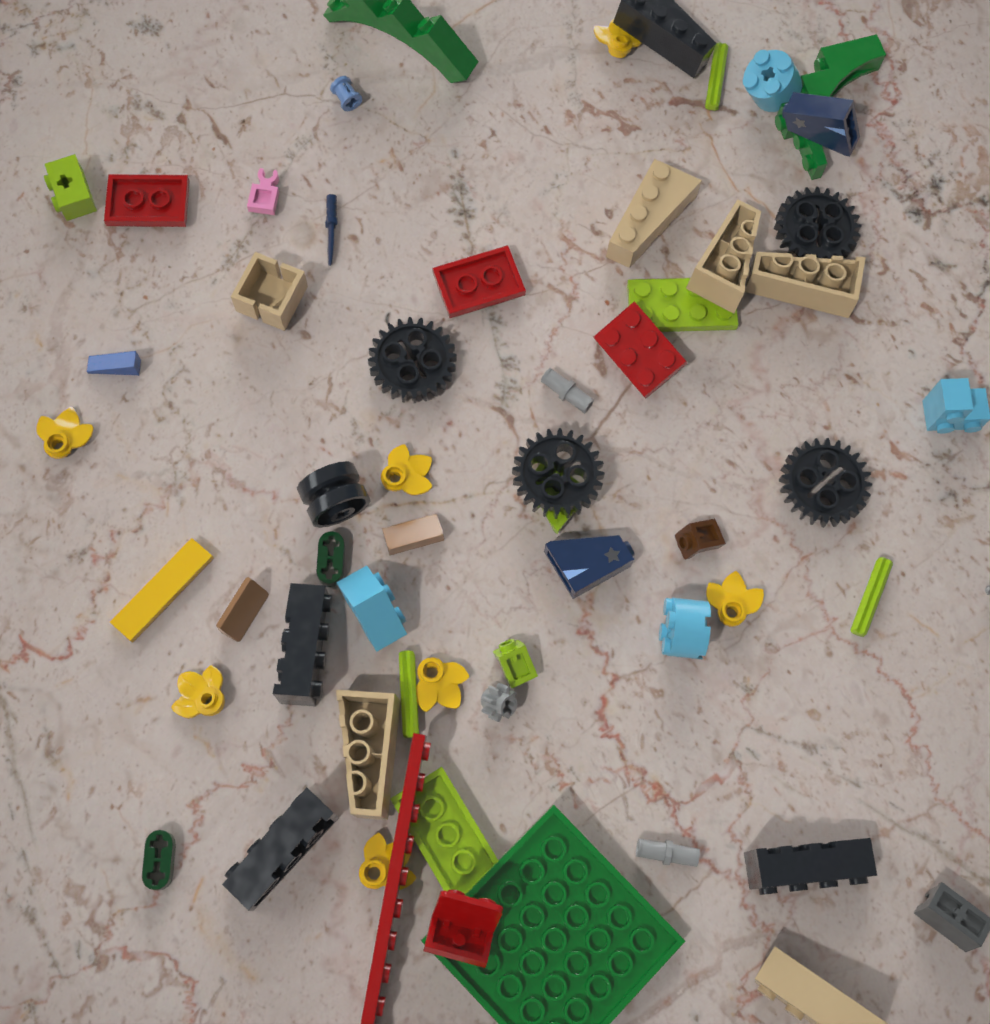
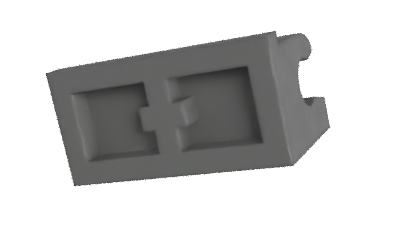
[914,882,990,952]

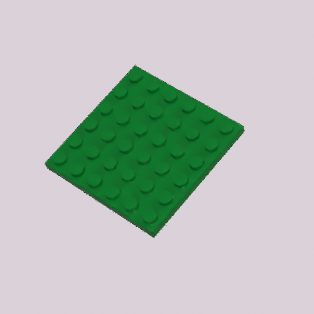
[421,805,685,1024]

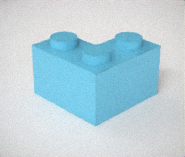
[922,378,990,434]
[336,565,407,652]

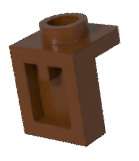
[675,518,726,560]

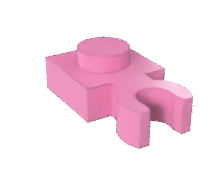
[247,168,279,215]

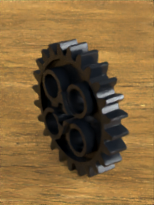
[774,186,862,259]
[368,317,457,403]
[512,428,605,519]
[779,438,872,528]

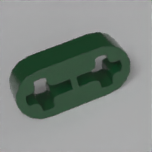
[316,531,345,587]
[142,830,176,891]

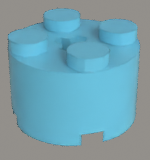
[743,50,802,112]
[659,597,711,659]

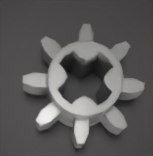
[481,682,517,722]

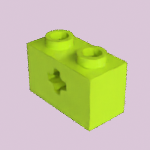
[44,154,97,221]

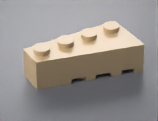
[606,159,702,268]
[686,199,761,313]
[745,252,866,318]
[336,690,401,820]
[755,947,888,1024]

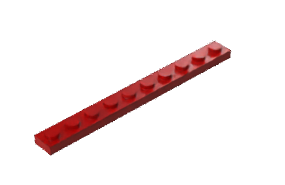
[361,733,431,1024]

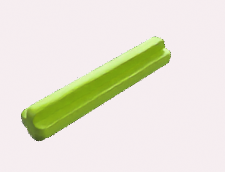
[705,42,728,111]
[850,557,893,637]
[399,650,419,738]

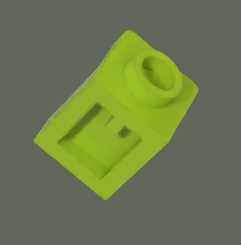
[493,639,538,689]

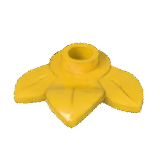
[594,19,642,58]
[36,407,94,459]
[381,444,432,495]
[706,571,764,627]
[416,657,469,712]
[171,665,225,719]
[359,833,416,890]

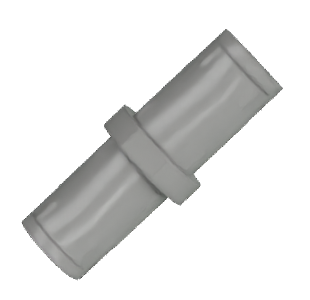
[541,368,594,414]
[636,839,700,867]

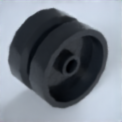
[297,461,370,528]

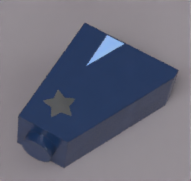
[782,92,860,157]
[544,535,635,599]

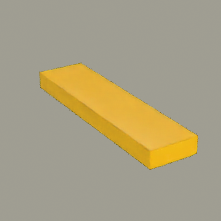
[110,538,214,643]

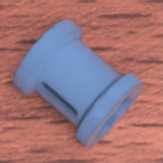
[330,76,362,112]

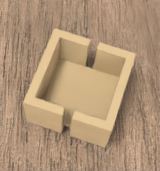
[231,252,308,331]

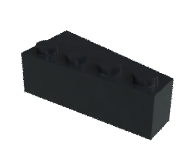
[613,0,716,78]
[273,583,332,707]
[222,787,339,911]
[744,838,878,895]

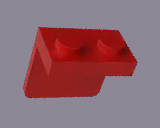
[423,890,503,968]

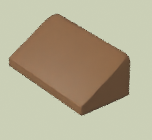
[382,514,444,556]
[216,577,269,642]

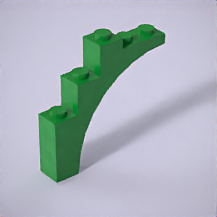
[323,0,479,83]
[775,34,886,180]

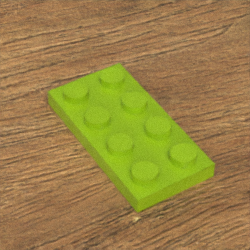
[627,278,739,332]
[390,767,498,894]

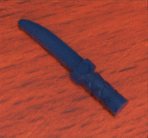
[325,194,338,266]

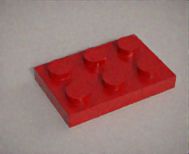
[104,174,190,227]
[432,245,526,318]
[593,301,687,399]

